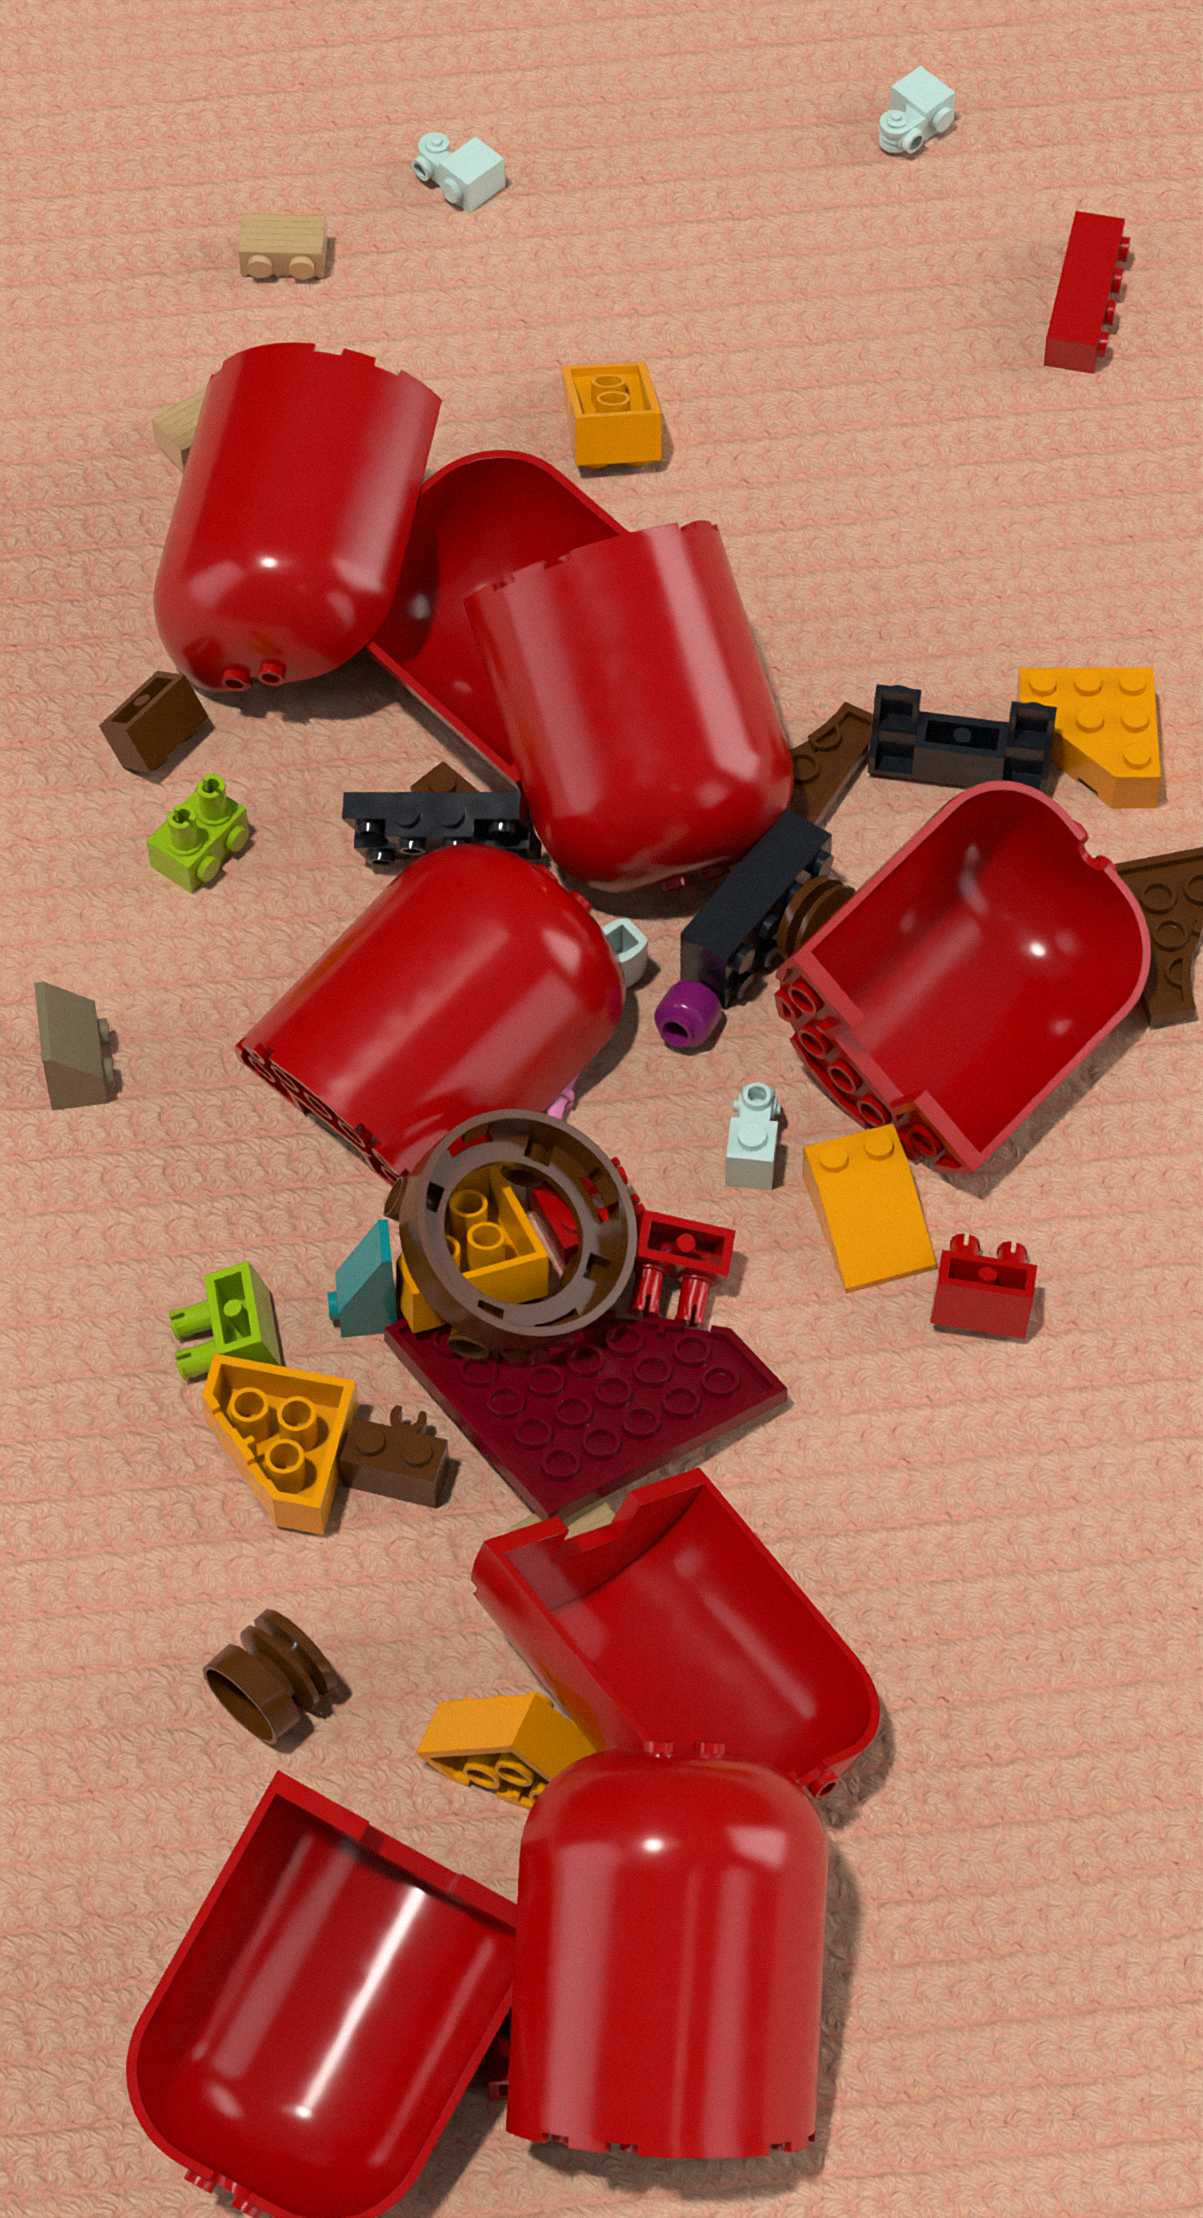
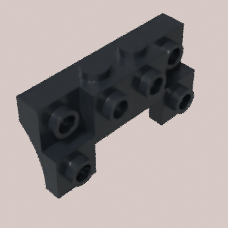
[868,684,1057,794]
[342,792,542,866]

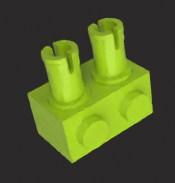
[146,774,249,894]
[169,1261,281,1380]

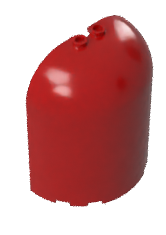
[153,342,442,692]
[363,450,630,796]
[463,520,794,893]
[774,781,1151,1174]
[235,843,626,1187]
[471,1467,880,1801]
[506,1739,828,2159]
[126,1770,517,2218]

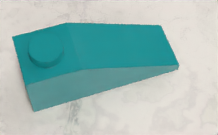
[327,1219,397,1338]

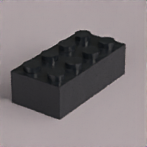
[680,808,834,1010]

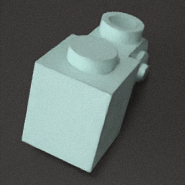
[879,66,956,154]
[411,132,505,213]
[725,1082,781,1191]

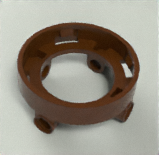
[383,1109,637,1360]

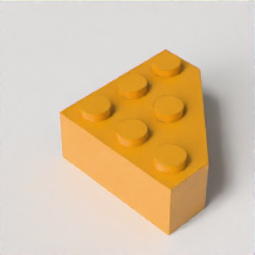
[1016,667,1161,808]
[396,1165,549,1334]
[202,1353,359,1535]
[416,1692,597,1810]

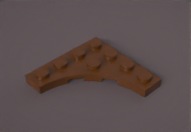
[789,702,873,827]
[1114,847,1203,1026]

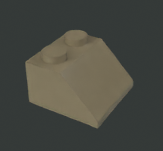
[34,982,114,1110]

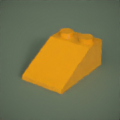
[561,361,662,469]
[802,1123,937,1293]

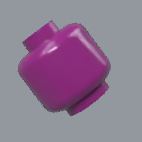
[654,980,722,1049]

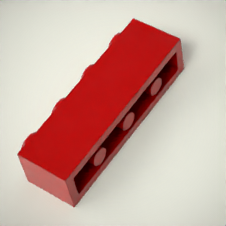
[1044,211,1131,374]

